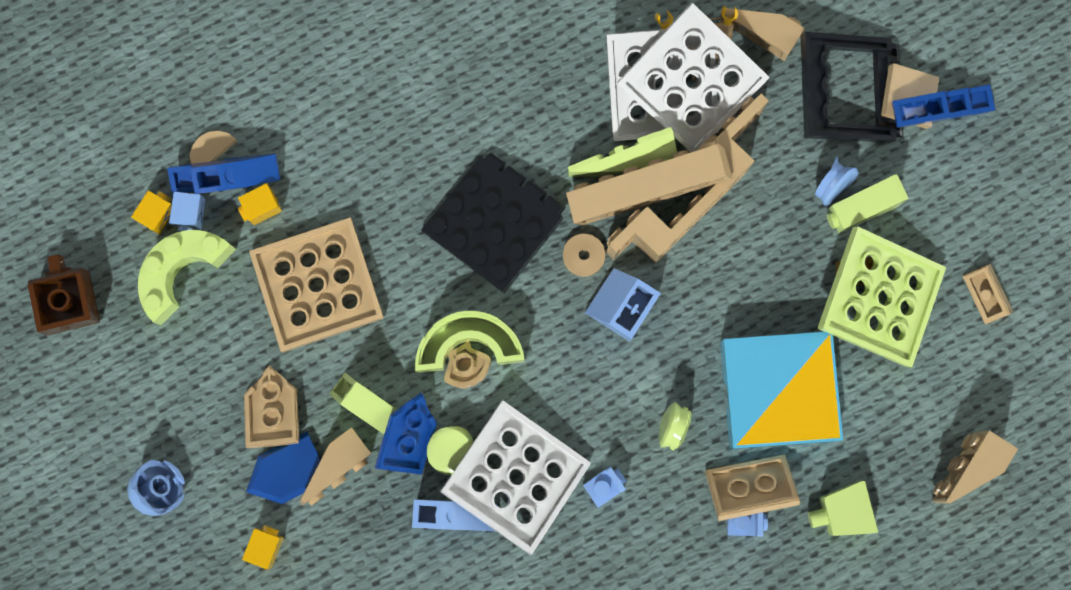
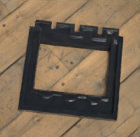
[800,31,903,143]

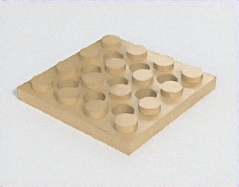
[249,217,384,353]

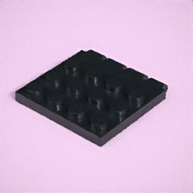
[421,153,565,294]

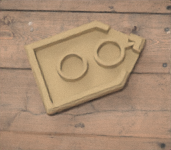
[244,365,299,448]

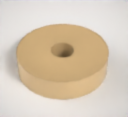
[563,234,605,277]

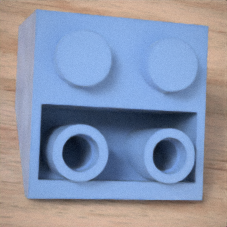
[585,268,661,342]

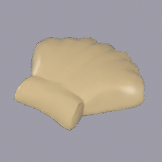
[444,341,491,389]

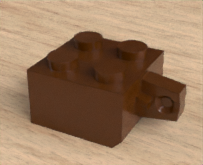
[28,254,100,336]

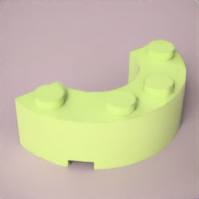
[138,230,236,325]
[415,311,525,373]

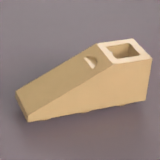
[299,427,371,506]

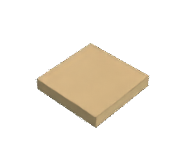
[881,63,939,129]

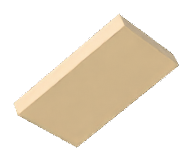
[705,454,800,521]

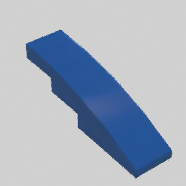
[892,85,995,128]

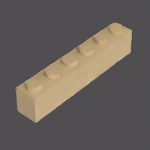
[566,142,733,225]

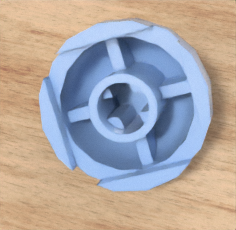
[127,460,185,516]

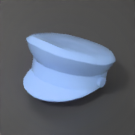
[815,156,859,206]

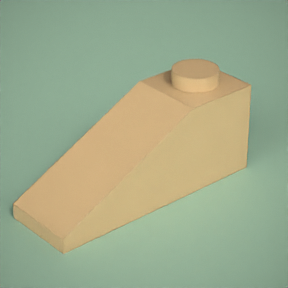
[719,8,805,61]

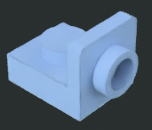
[583,467,627,508]
[727,512,768,537]

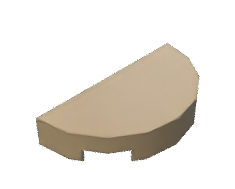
[190,131,237,164]

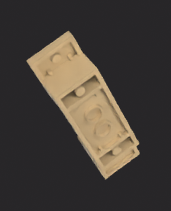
[606,94,769,264]

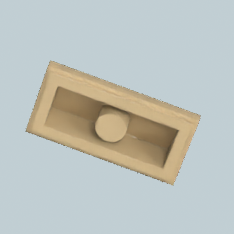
[963,264,1013,324]

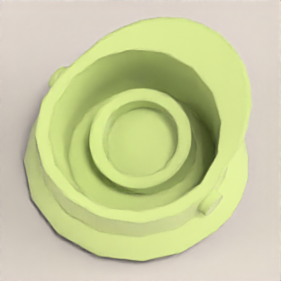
[658,402,692,450]
[427,426,473,475]

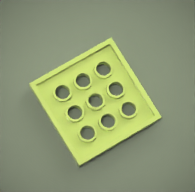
[817,227,946,368]

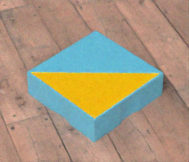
[720,332,843,449]

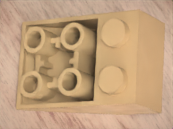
[932,430,1018,504]

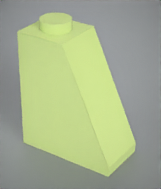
[827,174,909,233]
[329,373,397,434]

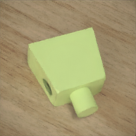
[808,481,878,536]

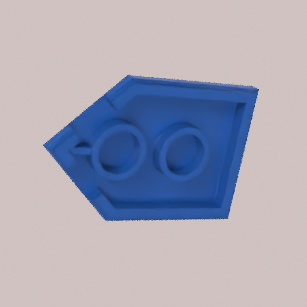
[375,393,437,475]
[246,431,321,504]

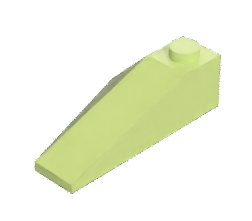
[568,127,677,177]

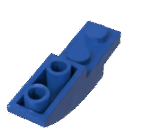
[167,153,281,194]

